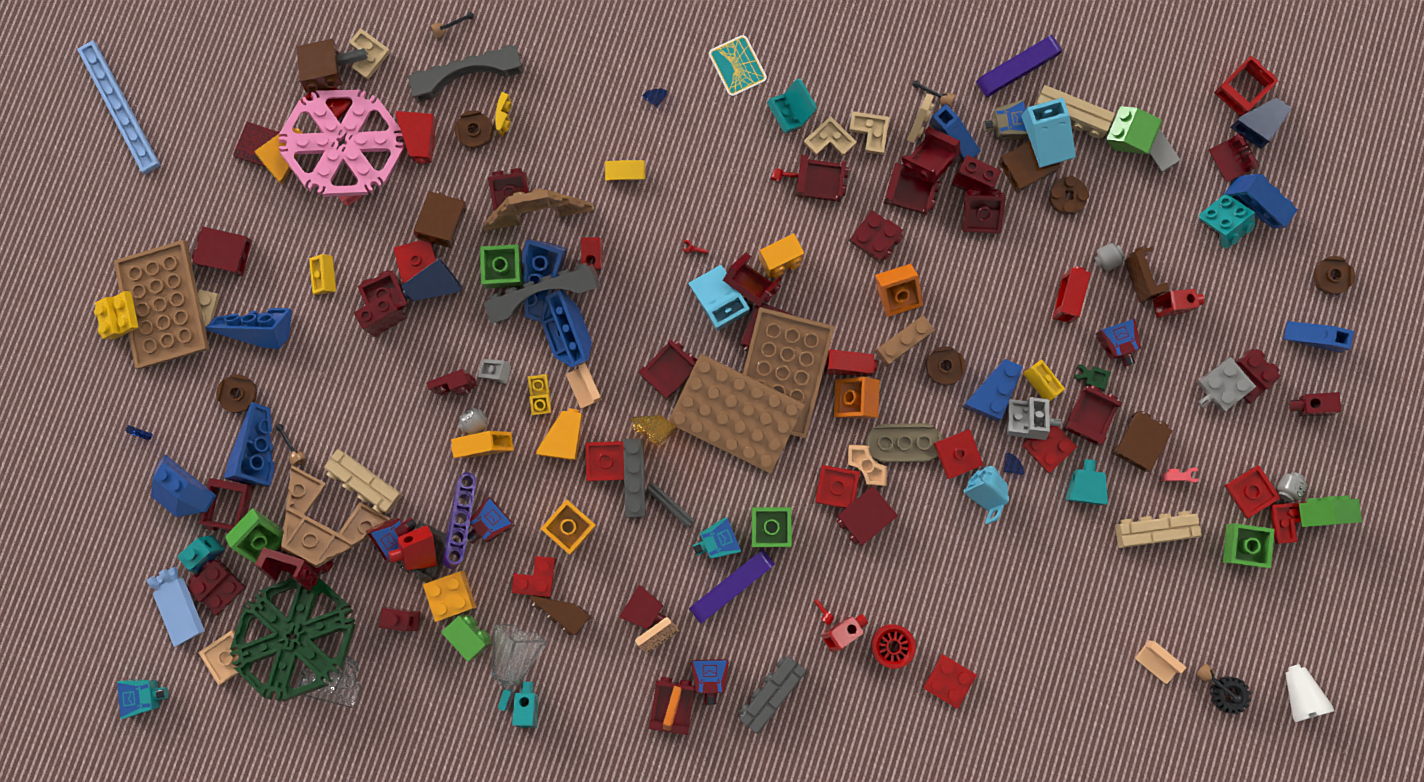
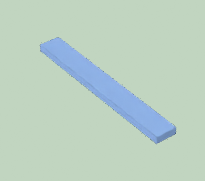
[77,40,161,175]

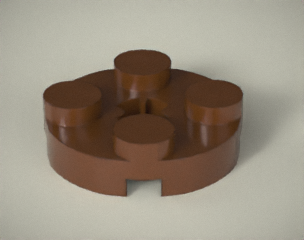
[454,110,493,149]
[1049,176,1089,215]
[1313,256,1355,295]
[926,346,966,385]
[216,374,257,413]

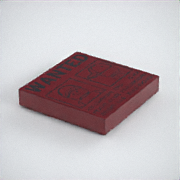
[233,121,280,167]

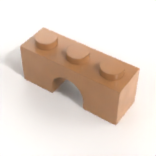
[875,315,935,367]

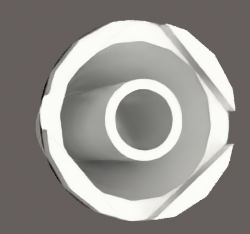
[1285,664,1334,722]

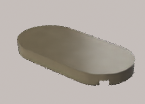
[866,423,943,463]

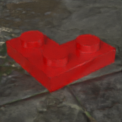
[1269,502,1307,544]
[512,556,556,597]

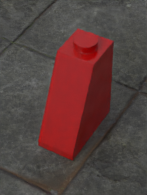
[395,111,437,165]
[826,349,877,376]

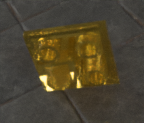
[630,415,676,446]

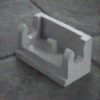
[1150,129,1180,173]

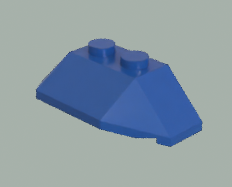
[541,289,592,368]
[151,455,217,517]

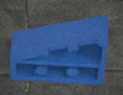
[1224,173,1298,229]
[962,359,1023,422]

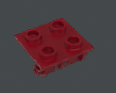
[1208,133,1260,182]

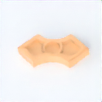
[848,445,887,486]

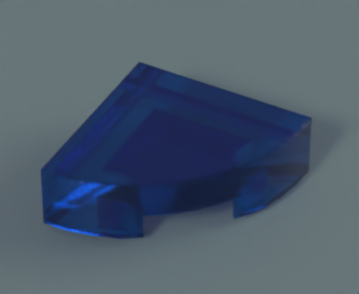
[642,88,668,108]
[125,425,153,440]
[1003,453,1024,475]

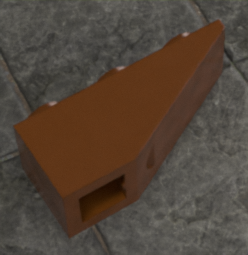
[530,596,591,635]

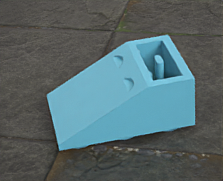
[1021,98,1076,168]
[688,265,750,332]

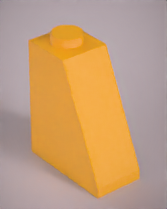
[254,127,303,185]
[536,408,583,461]
[451,431,514,458]

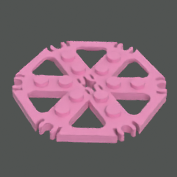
[279,90,404,197]

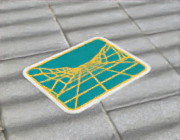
[709,35,767,96]

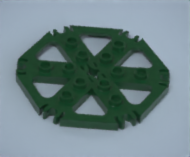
[230,578,356,702]

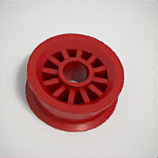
[871,624,916,669]

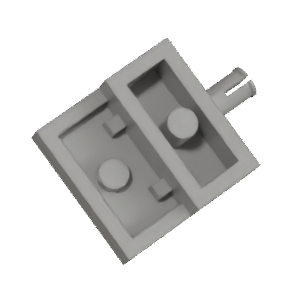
[1196,357,1256,412]
[1007,397,1061,440]

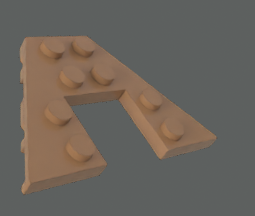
[483,188,595,231]
[281,465,391,568]

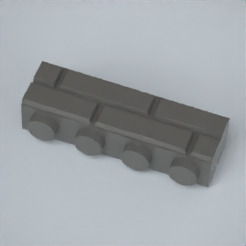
[623,438,646,518]
[739,655,807,734]

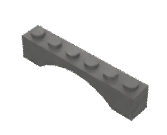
[408,45,524,103]
[483,262,601,324]

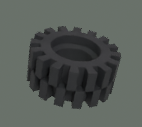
[1210,676,1252,714]

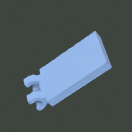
[147,567,205,647]

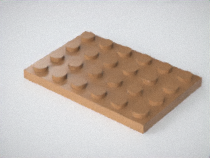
[114,240,209,370]
[743,307,835,438]
[667,353,805,474]

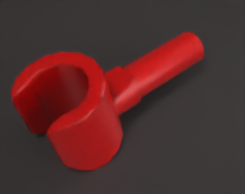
[771,168,798,182]
[681,240,708,254]
[814,598,834,625]

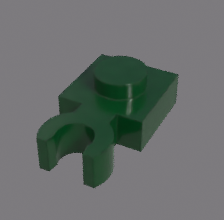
[1073,364,1111,391]

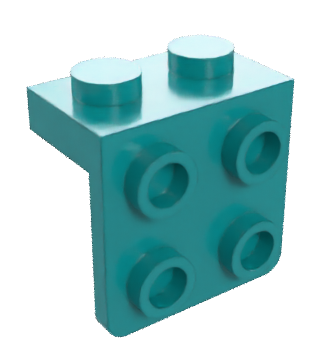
[767,78,817,134]
[1199,194,1255,249]

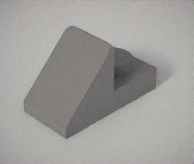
[478,359,511,384]

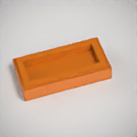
[663,686,682,731]

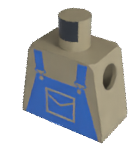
[983,100,1029,140]

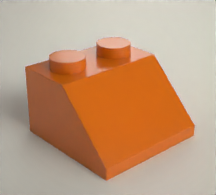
[875,264,923,317]
[834,377,880,419]

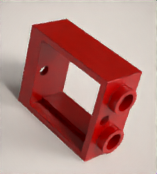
[1214,56,1278,117]
[1052,266,1091,324]

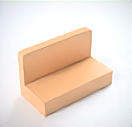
[566,363,602,408]
[1135,640,1186,684]

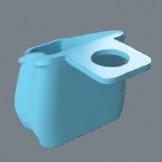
[964,466,1009,525]

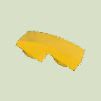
[495,92,512,136]
[605,160,645,181]
[528,374,551,415]

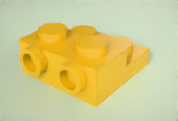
[94,291,139,339]

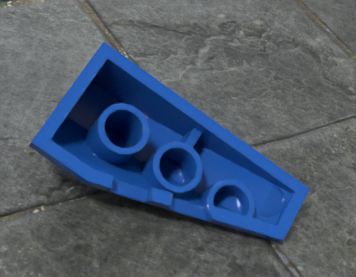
[522,239,568,322]
[206,308,292,349]
[224,402,275,487]

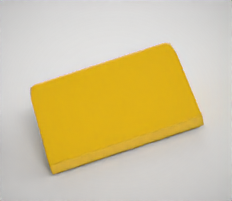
[309,254,336,295]
[1023,359,1065,402]

